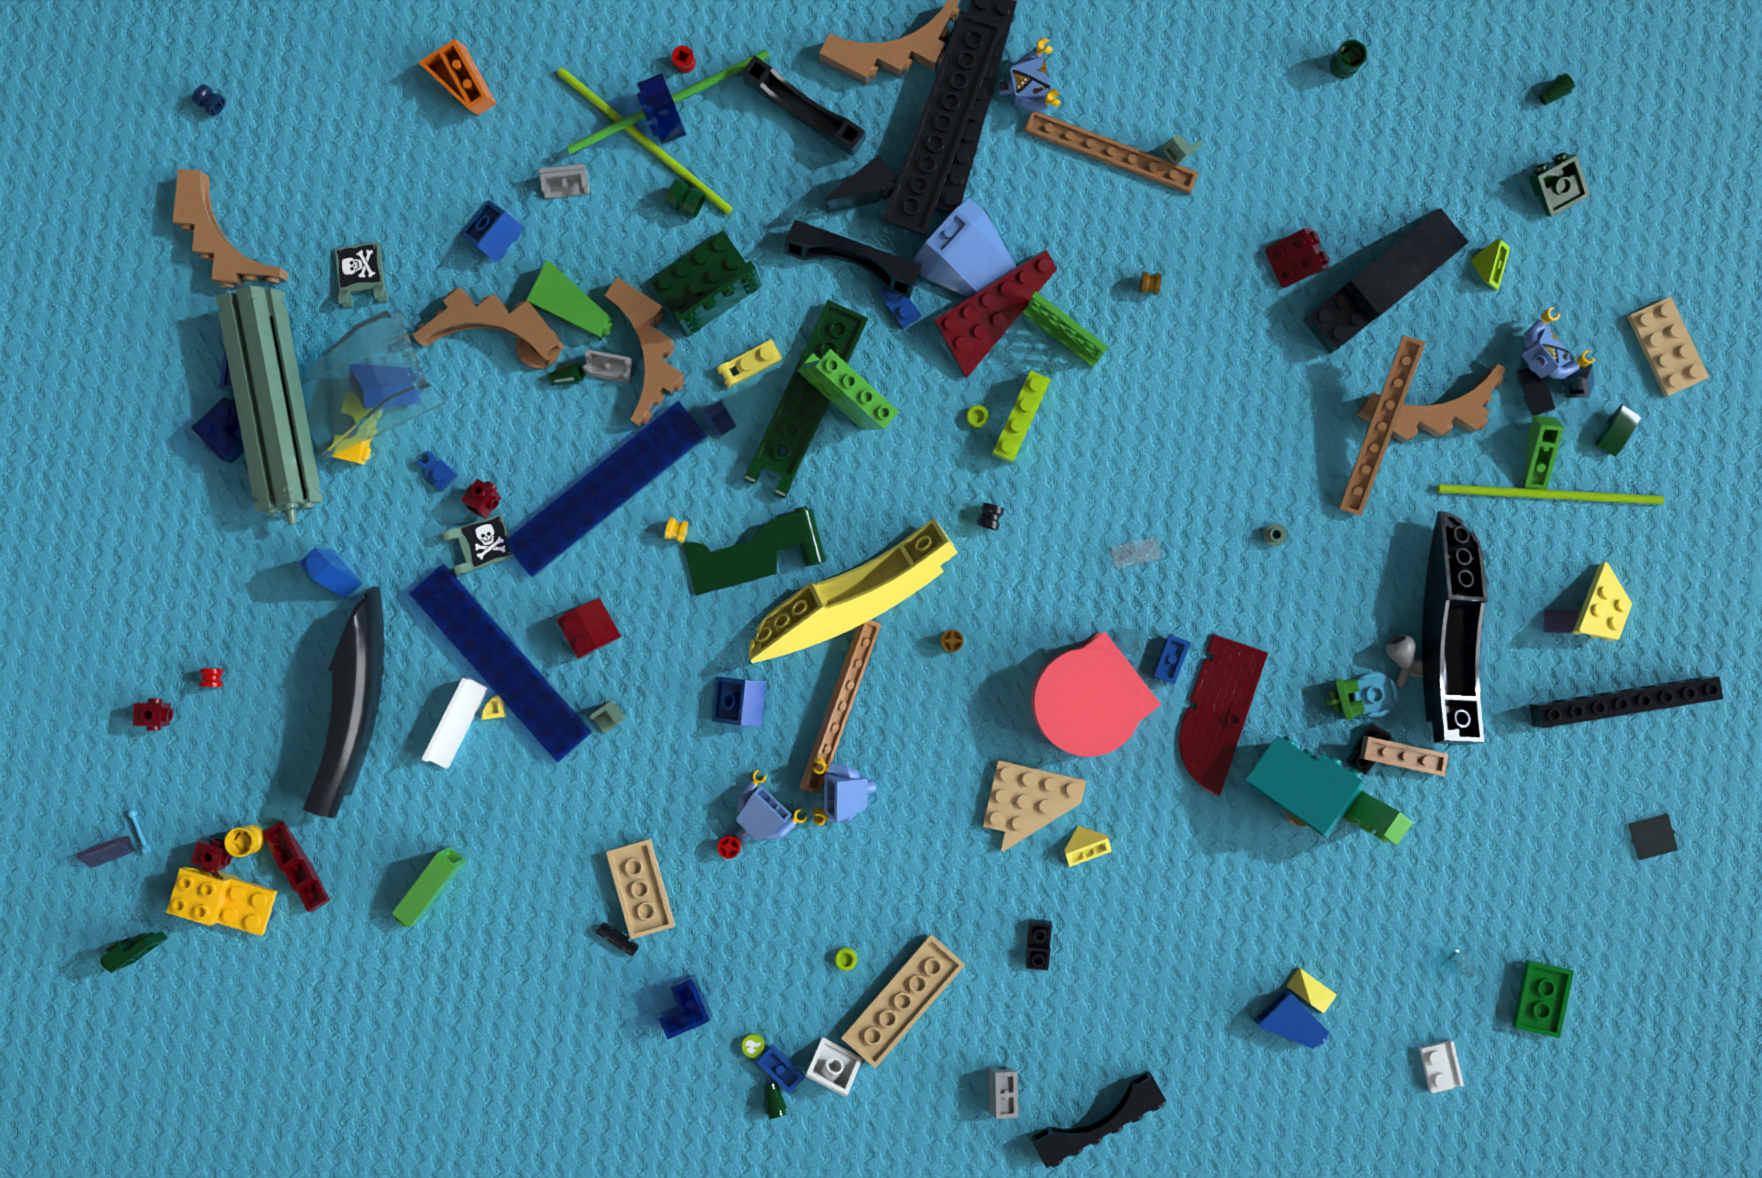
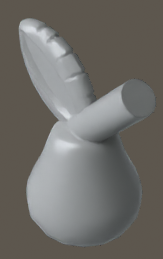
[1385,635,1423,688]

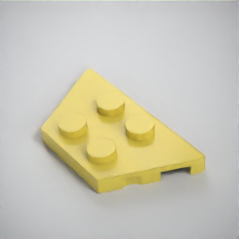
[1573,562,1632,641]

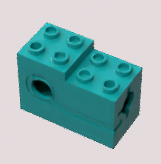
[1246,735,1364,839]

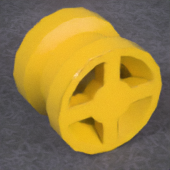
[665,517,688,543]

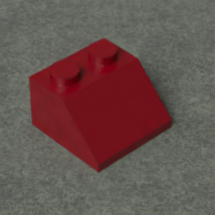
[556,598,622,659]

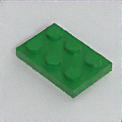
[1512,960,1574,1038]

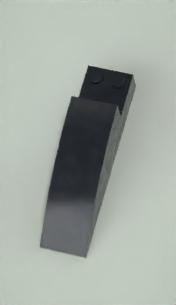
[1302,208,1469,354]

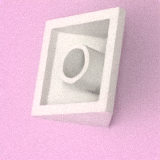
[805,1037,863,1097]

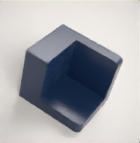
[1563,364,1595,398]
[702,401,736,438]

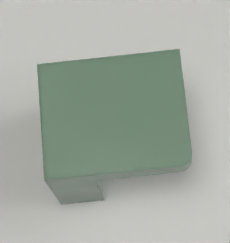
[1162,134,1202,167]
[588,700,627,733]

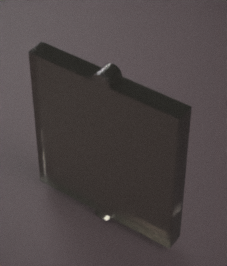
[1628,814,1678,860]

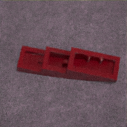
[262,820,331,913]

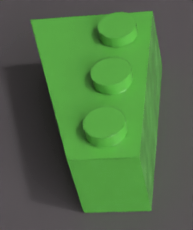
[1343,791,1413,846]

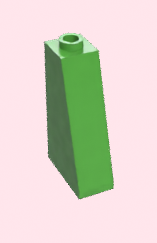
[527,260,613,340]
[392,847,467,928]

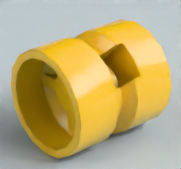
[224,824,266,857]

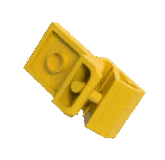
[166,867,277,936]

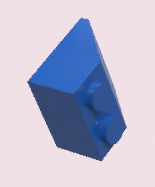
[460,200,524,262]
[712,676,766,727]

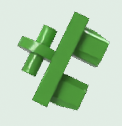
[1324,678,1366,720]

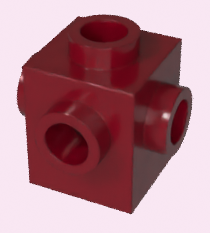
[461,479,501,520]
[133,698,173,731]
[191,838,232,873]

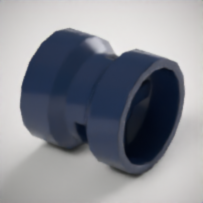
[192,84,226,116]

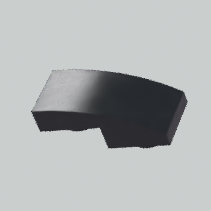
[1516,367,1555,417]
[1346,722,1392,775]
[1025,919,1052,970]

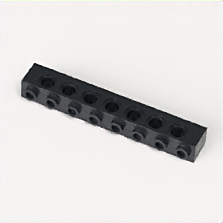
[1529,676,1723,728]

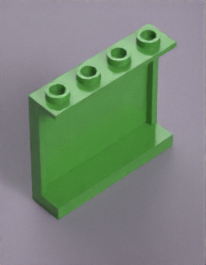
[797,349,899,430]

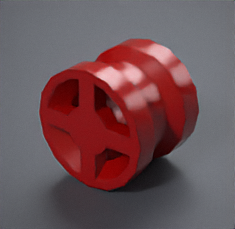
[672,45,696,74]
[199,668,223,687]
[717,834,741,859]

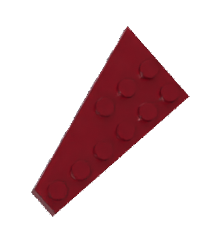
[932,250,1057,378]

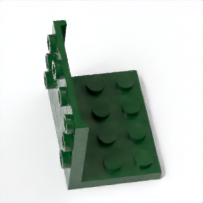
[650,230,762,336]

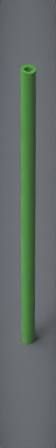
[566,49,770,155]

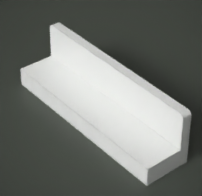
[422,677,489,769]

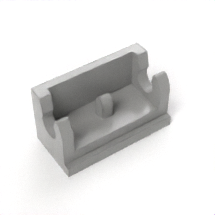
[539,164,590,199]
[583,349,634,384]
[988,1066,1018,1119]

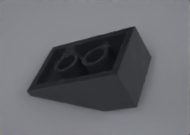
[825,155,895,213]

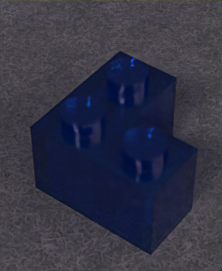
[636,73,686,144]
[191,397,245,463]
[658,973,712,1039]

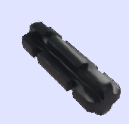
[597,922,639,956]

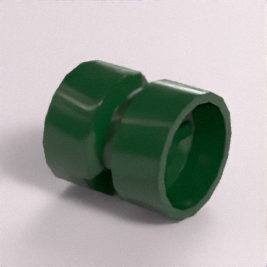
[1330,39,1367,79]
[664,179,706,220]

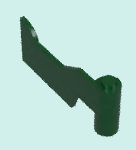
[683,506,826,595]

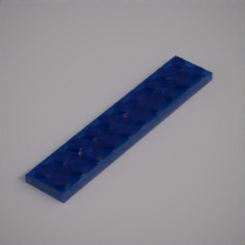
[503,401,708,577]
[409,564,593,763]

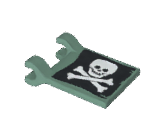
[335,242,388,309]
[442,514,516,576]

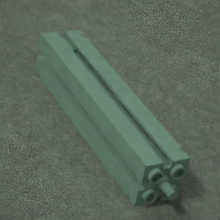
[216,285,323,525]

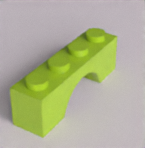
[991,370,1051,464]

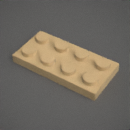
[1627,297,1709,397]
[606,838,675,939]

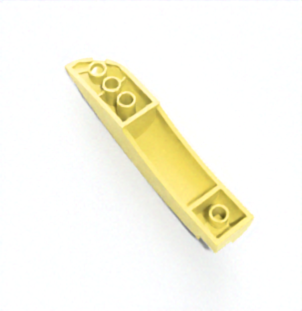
[749,518,958,663]

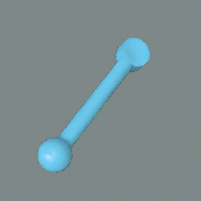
[127,809,151,854]

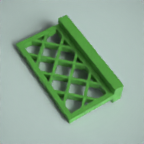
[1022,291,1108,368]

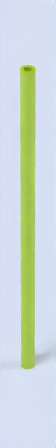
[557,67,733,215]
[1437,484,1664,505]

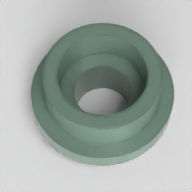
[1264,524,1287,546]

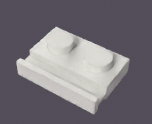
[1419,1039,1464,1093]

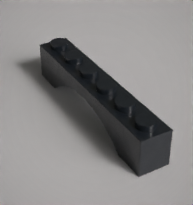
[741,55,866,157]
[784,220,921,298]
[1031,1071,1166,1168]

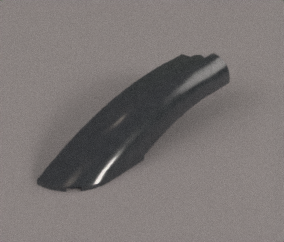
[1422,511,1488,746]
[303,586,384,818]

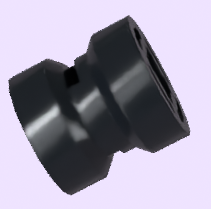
[977,502,1005,531]

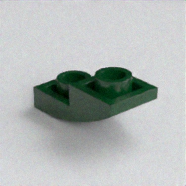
[1595,404,1640,457]

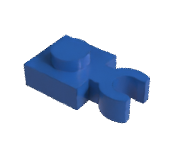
[416,451,458,491]

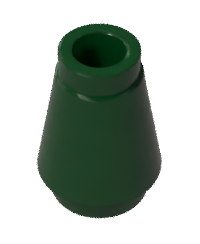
[1538,73,1575,106]
[549,362,584,386]
[764,1083,787,1119]

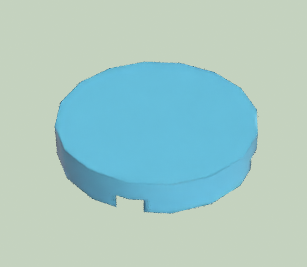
[1351,672,1398,717]

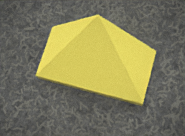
[1064,826,1112,867]
[1286,968,1337,1013]

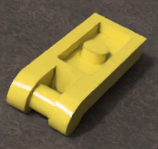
[717,339,783,388]

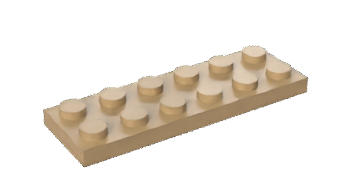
[841,933,965,1068]

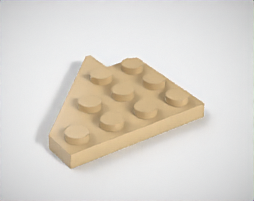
[983,760,1086,851]

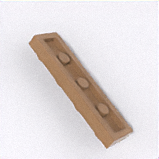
[1360,736,1449,776]

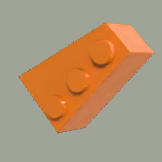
[418,39,497,115]

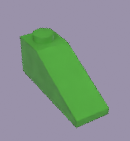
[1523,415,1564,490]

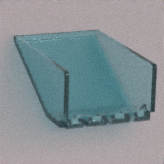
[299,310,446,460]

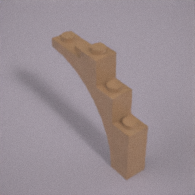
[819,0,960,85]
[172,169,288,289]
[605,277,685,427]
[412,287,565,361]
[1356,364,1506,443]

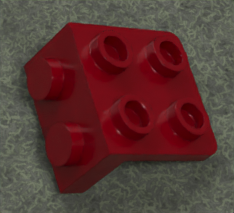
[1265,228,1330,288]

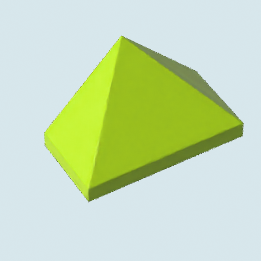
[1470,239,1510,290]

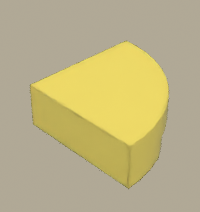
[482,694,506,720]

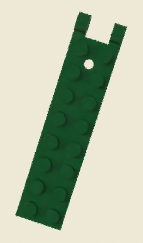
[744,300,868,499]

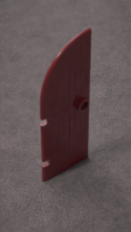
[1179,634,1268,797]

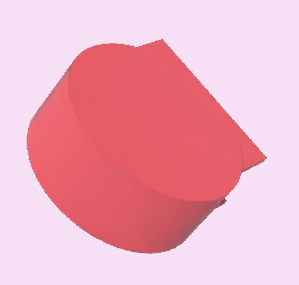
[1030,632,1161,757]

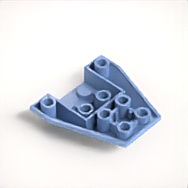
[912,198,1017,297]

